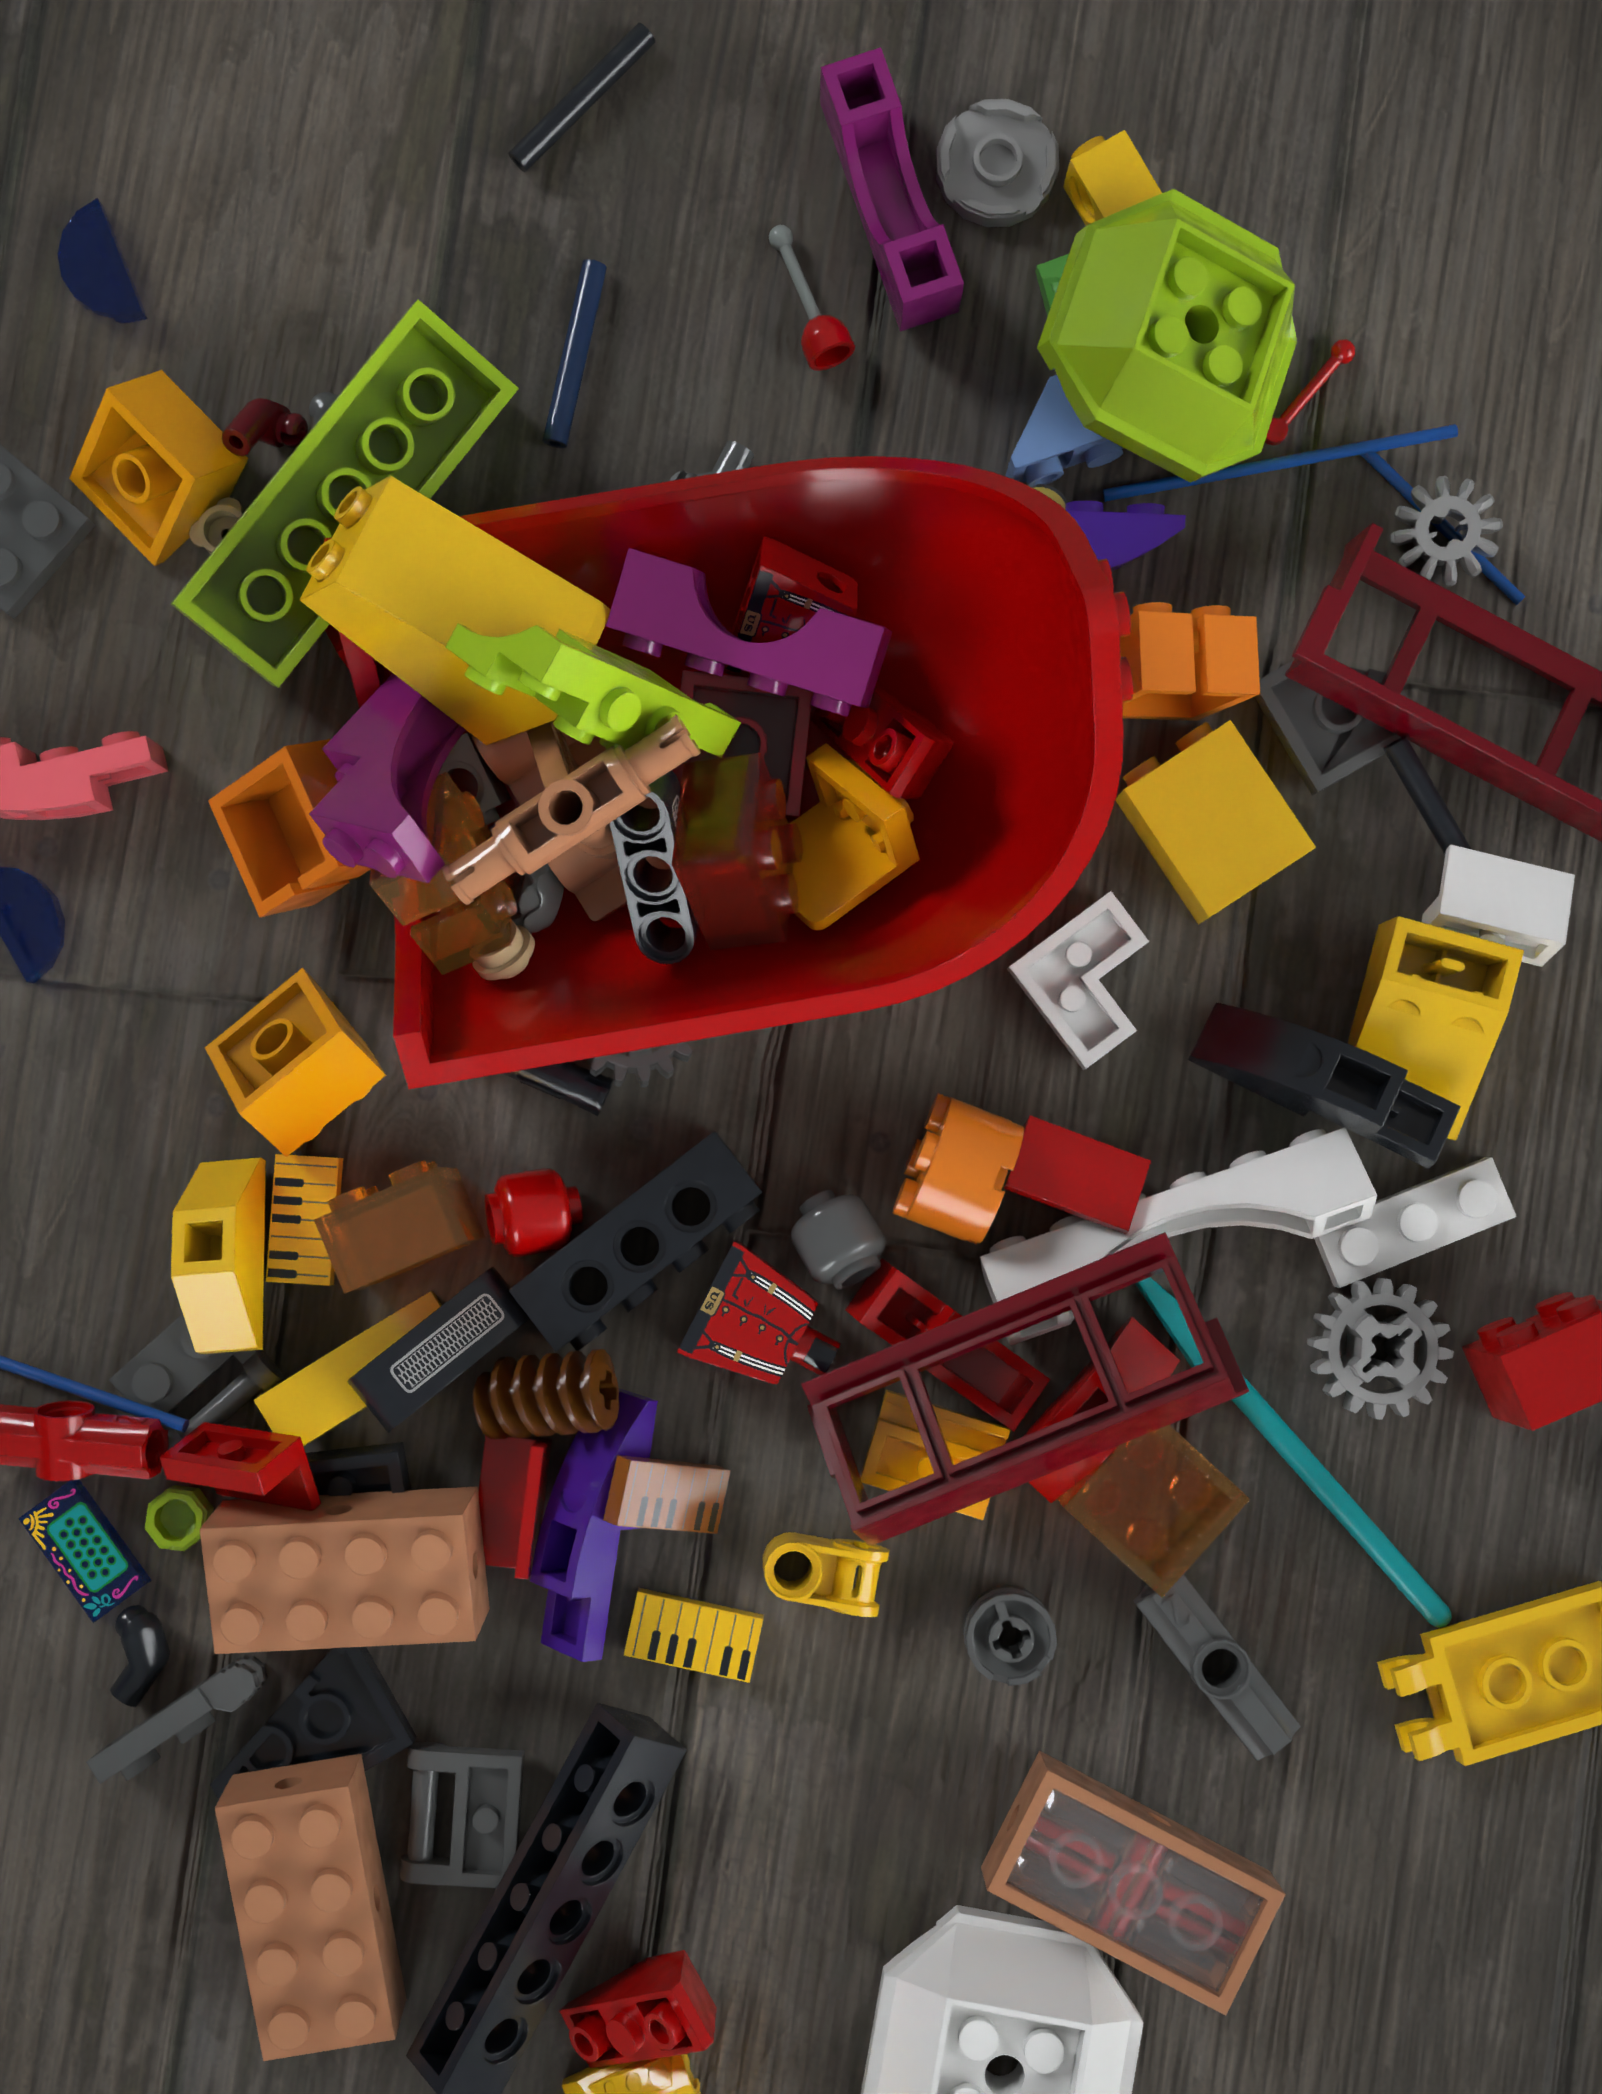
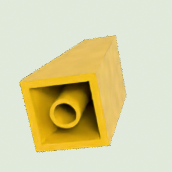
[300,475,611,745]

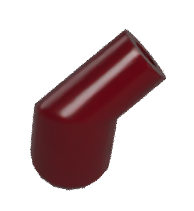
[221,398,308,456]

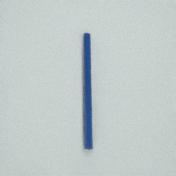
[1361,452,1526,605]
[0,1355,189,1432]

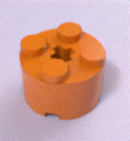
[892,1093,1024,1244]

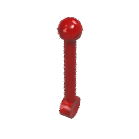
[1265,339,1355,446]

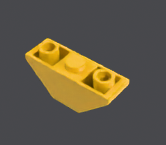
[171,1157,266,1354]

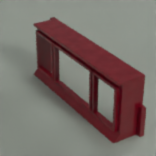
[1284,523,1602,842]
[801,1232,1249,1546]

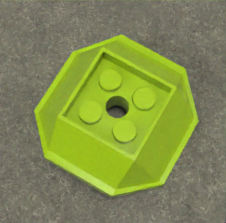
[1037,189,1297,483]

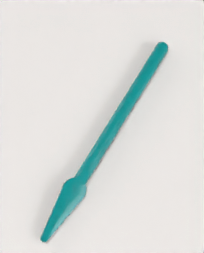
[1135,1277,1452,1628]

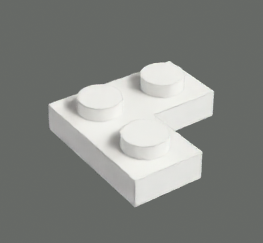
[1007,891,1149,1070]

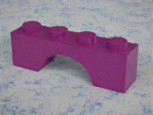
[820,47,964,332]
[606,548,892,717]

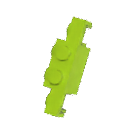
[445,623,741,758]

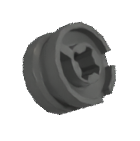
[962,1585,1057,1686]

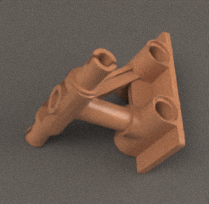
[442,715,701,922]

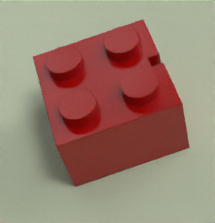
[1462,1292,1602,1431]

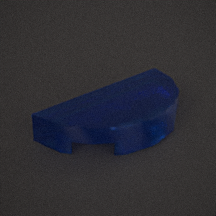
[57,198,148,323]
[0,867,65,984]

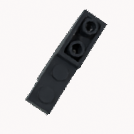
[1188,1002,1461,1168]

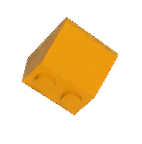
[69,370,249,566]
[205,967,386,1157]

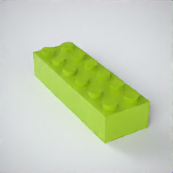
[170,299,519,688]

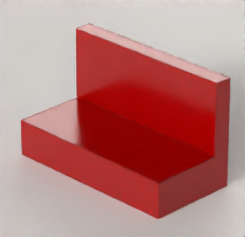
[1003,1115,1151,1234]
[159,1422,321,1511]
[478,1435,552,1580]

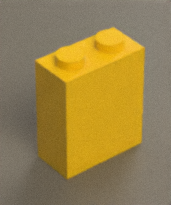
[1115,720,1316,925]

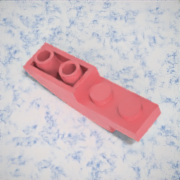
[0,731,168,820]

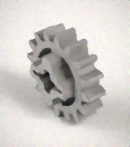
[1307,1278,1454,1420]

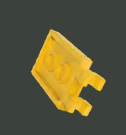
[1377,1581,1602,1766]

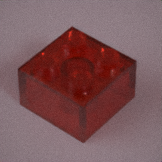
[672,753,803,950]

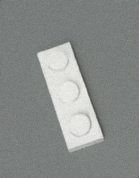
[1314,1157,1517,1288]

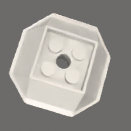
[861,1905,1143,2094]

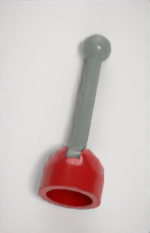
[769,225,855,371]

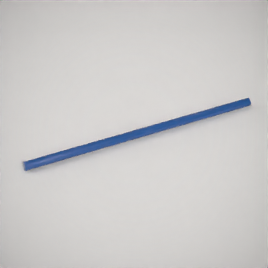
[1103,424,1458,502]

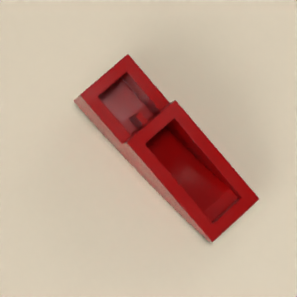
[845,1258,1051,1432]

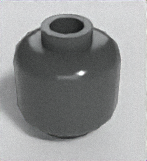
[791,1190,886,1290]

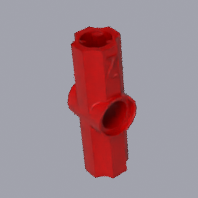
[0,1401,169,1481]

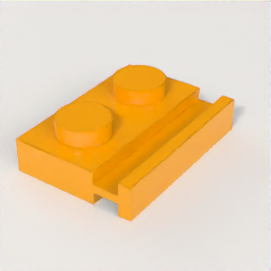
[860,1389,1010,1520]

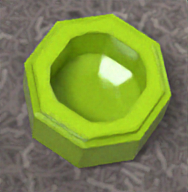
[145,1485,214,1551]

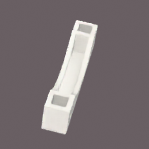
[980,1128,1377,1346]

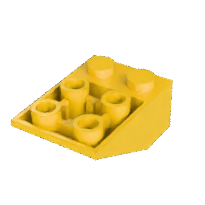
[1348,916,1524,1141]

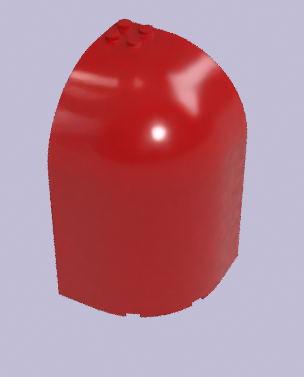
[324,456,1133,1089]

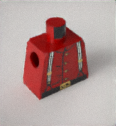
[725,536,886,677]
[677,1240,841,1385]

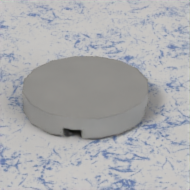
[936,99,1059,227]

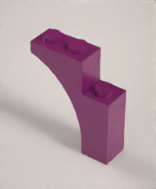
[309,673,465,883]

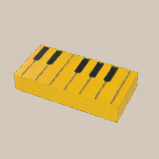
[266,1154,343,1286]
[624,1588,764,1683]

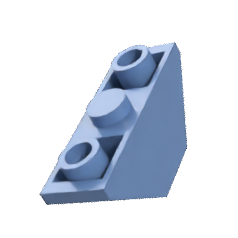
[1005,375,1123,487]

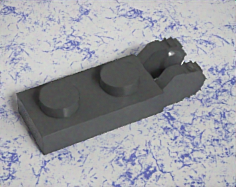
[86,1655,268,1784]

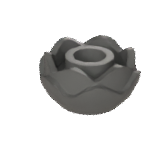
[503,864,564,934]

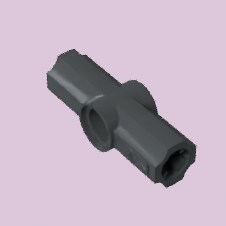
[1133,1567,1301,1761]

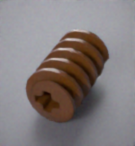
[473,1349,620,1439]

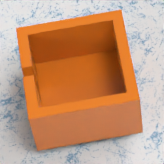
[1120,602,1260,721]
[208,739,371,918]

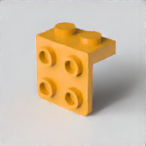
[744,743,920,930]

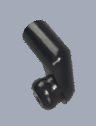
[110,1605,170,1707]

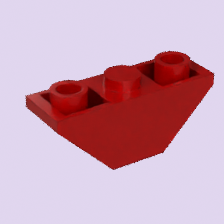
[810,686,954,799]
[1022,1316,1180,1503]
[559,1950,717,2068]

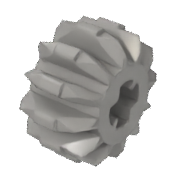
[1390,476,1503,587]

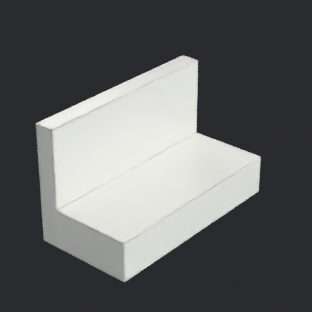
[1422,844,1575,967]

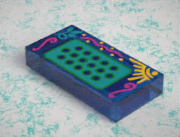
[18,1479,152,1623]

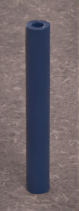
[542,259,607,448]

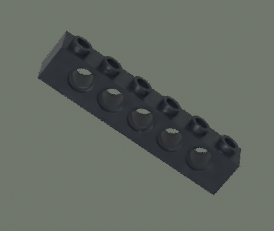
[406,1702,687,2094]

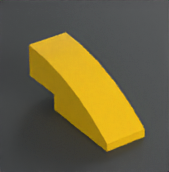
[253,1291,442,1446]

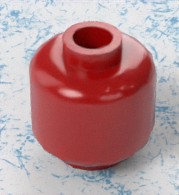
[484,1168,583,1257]

